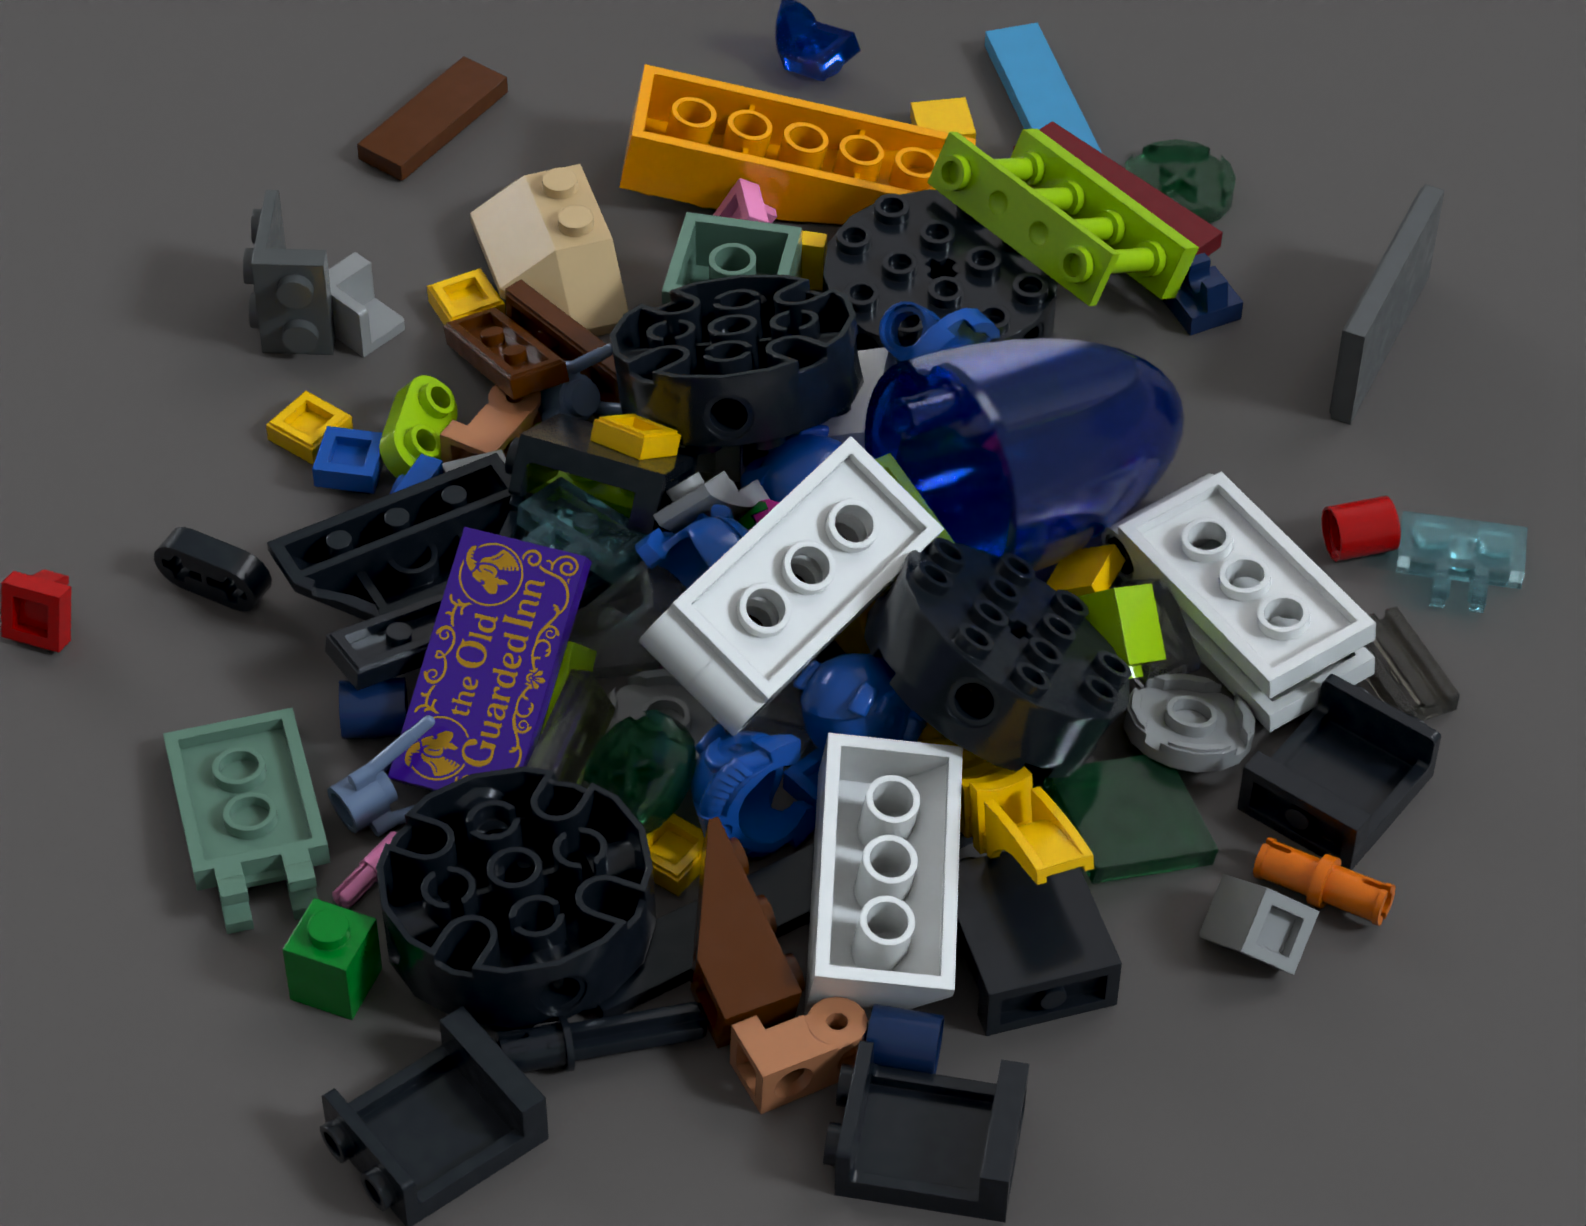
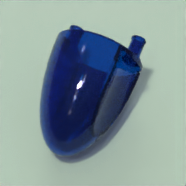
[864,338,1185,574]

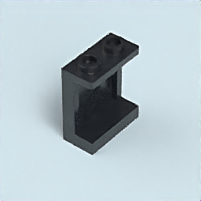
[505,413,699,535]
[1237,674,1441,870]
[957,851,1122,1036]
[320,1006,549,1226]
[823,1040,1029,1223]

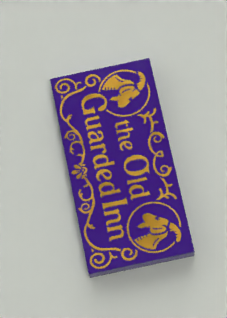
[388,527,592,791]

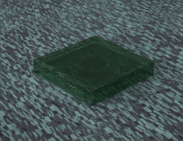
[1043,755,1219,884]

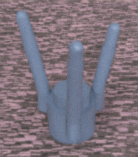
[539,343,622,422]
[327,715,435,837]

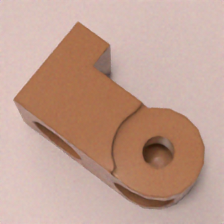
[440,385,542,463]
[730,997,868,1114]

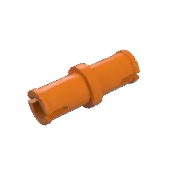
[1253,837,1396,926]

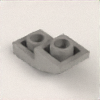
[653,471,770,533]

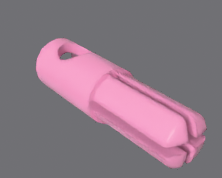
[332,831,397,909]

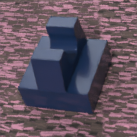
[1162,253,1243,336]

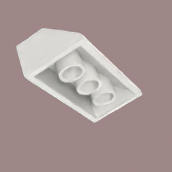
[804,733,963,1020]

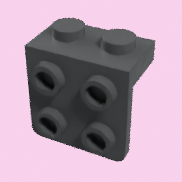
[243,190,336,355]

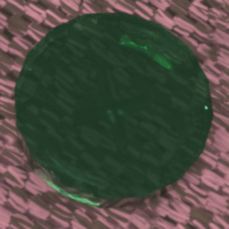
[1124,139,1236,224]
[583,710,697,834]

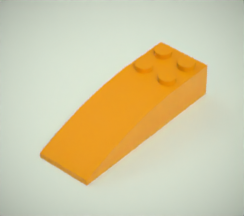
[619,64,976,225]

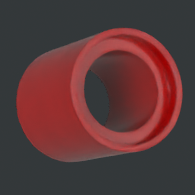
[1321,495,1401,562]

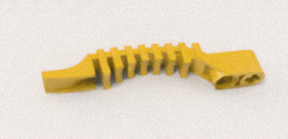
[835,594,1094,885]

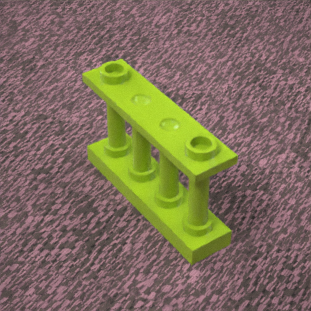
[927,129,1199,306]

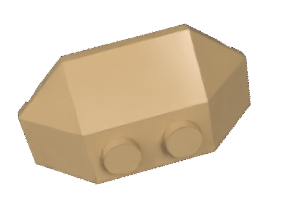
[470,164,628,336]

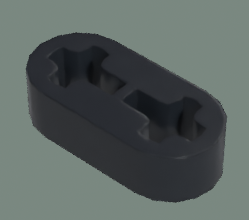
[154,527,272,612]

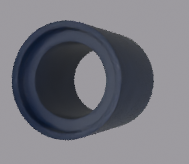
[339,677,408,739]
[866,1004,944,1074]

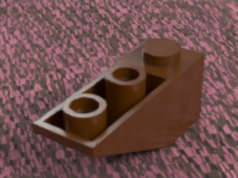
[690,817,805,1048]

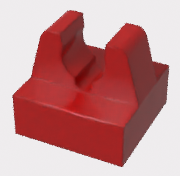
[1,569,72,653]

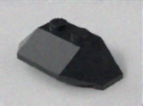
[267,453,526,620]

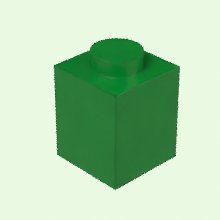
[282,898,382,1020]

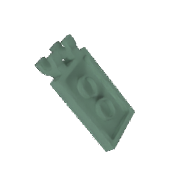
[163,707,331,934]

